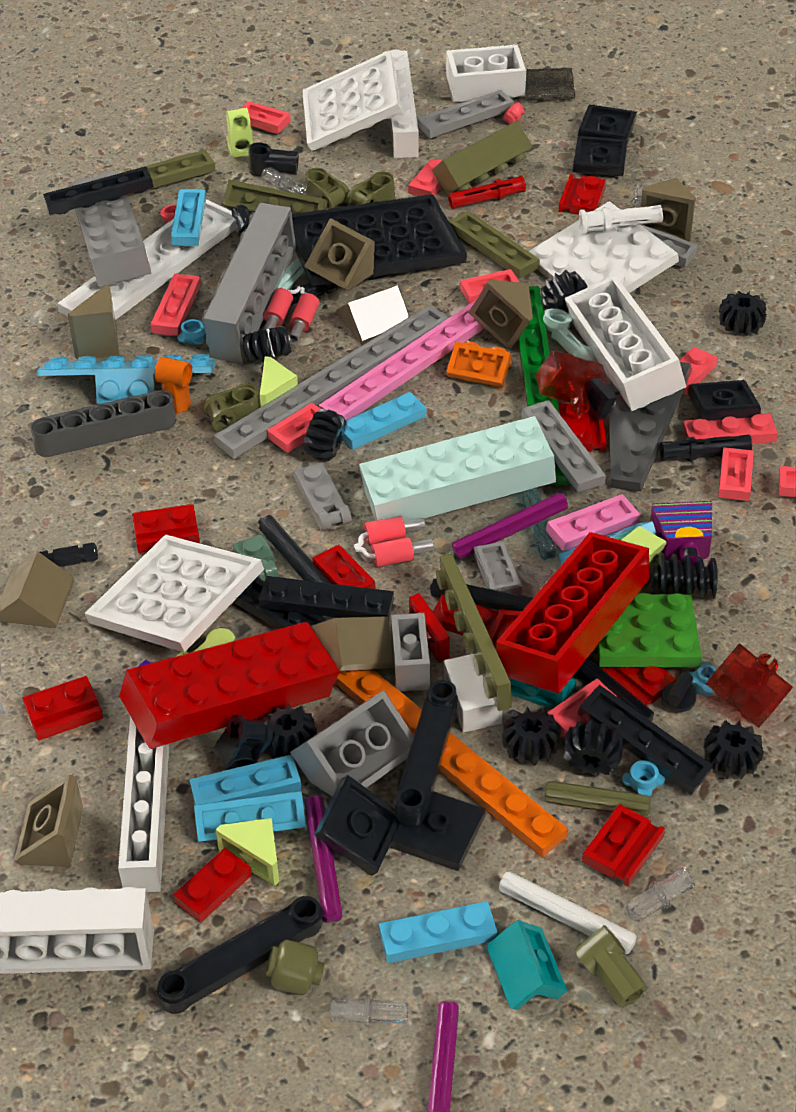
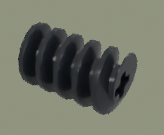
[650,553,718,599]

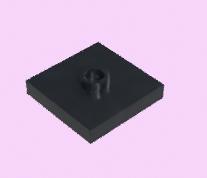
[578,104,637,143]
[573,136,628,176]
[688,380,761,421]
[314,775,400,876]
[391,791,486,871]

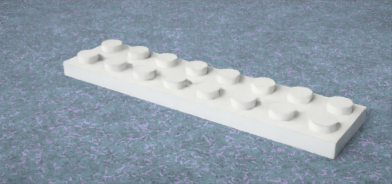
[57,199,239,320]

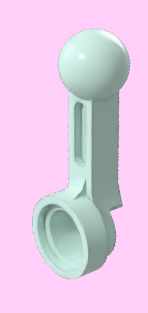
[543,309,595,368]

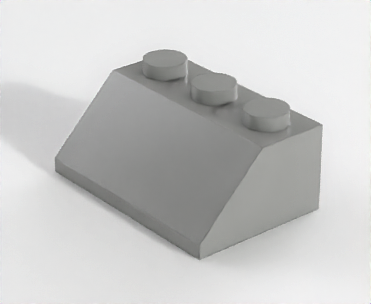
[290,690,414,796]

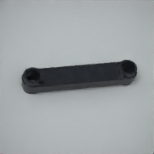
[395,680,458,827]
[157,896,323,1014]

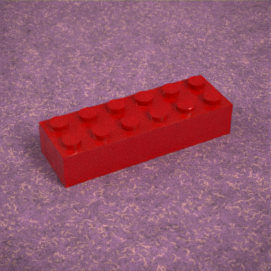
[496,532,649,694]
[119,622,340,749]

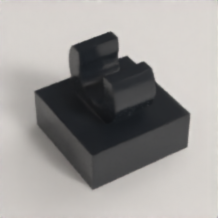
[580,377,620,420]

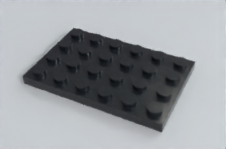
[292,194,467,286]

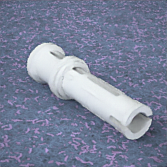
[579,205,663,234]

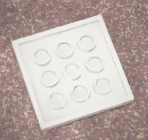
[303,50,402,151]
[528,201,679,293]
[84,535,264,652]

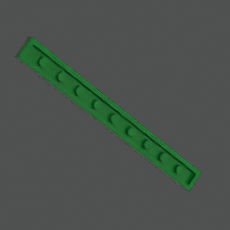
[518,286,569,486]

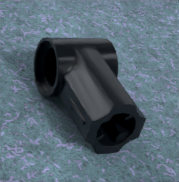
[249,142,299,177]

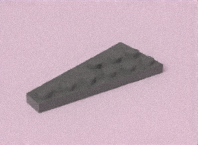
[608,362,692,491]

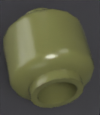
[265,940,324,995]

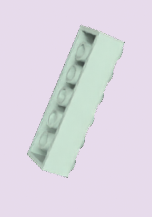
[359,416,556,521]

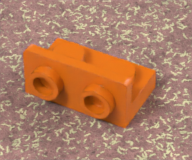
[446,341,513,388]

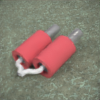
[263,286,320,342]
[354,516,434,568]

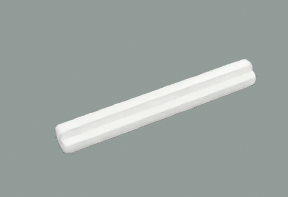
[499,871,636,954]

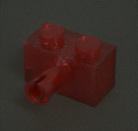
[536,350,608,415]
[705,643,793,728]

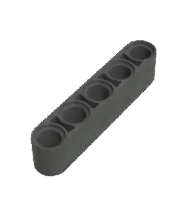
[31,390,176,457]

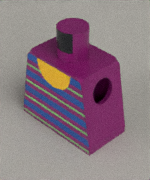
[650,501,712,565]

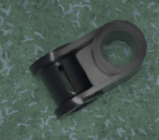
[215,715,273,771]

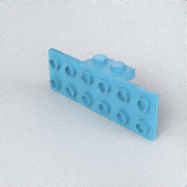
[37,354,217,404]

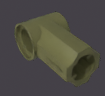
[574,925,648,1008]

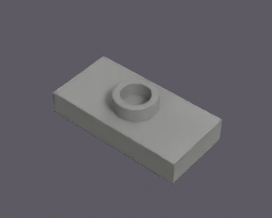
[474,541,522,594]

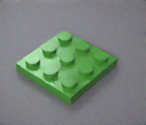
[597,593,702,668]

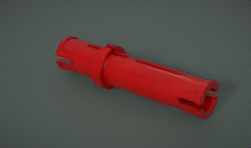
[448,175,526,210]

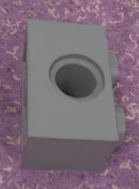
[391,613,430,692]

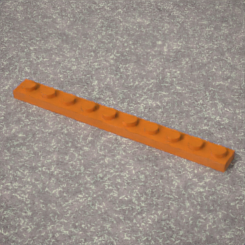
[335,669,568,858]

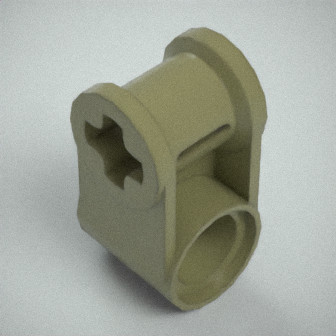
[305,167,349,209]
[346,171,395,206]
[202,384,260,432]

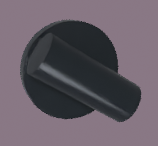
[662,672,696,712]

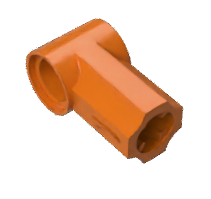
[155,357,192,414]

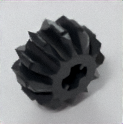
[541,269,588,313]
[719,291,767,336]
[242,327,292,363]
[304,409,346,461]
[263,703,317,759]
[502,706,561,766]
[563,719,624,777]
[703,720,764,780]

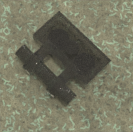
[525,68,575,102]

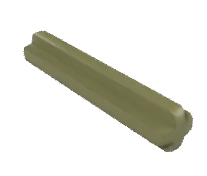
[545,781,651,816]

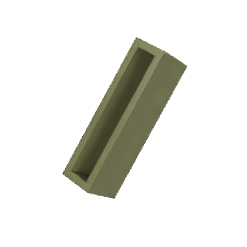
[432,121,533,197]

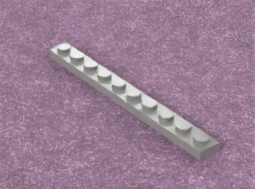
[214,305,449,459]

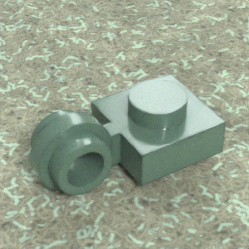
[233,534,278,581]

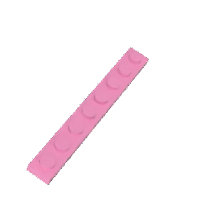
[319,299,485,421]

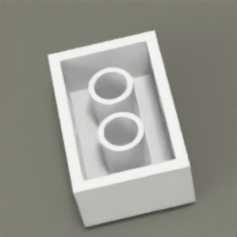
[446,45,526,103]

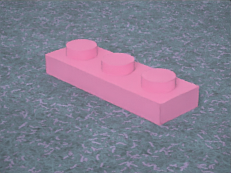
[545,494,641,551]

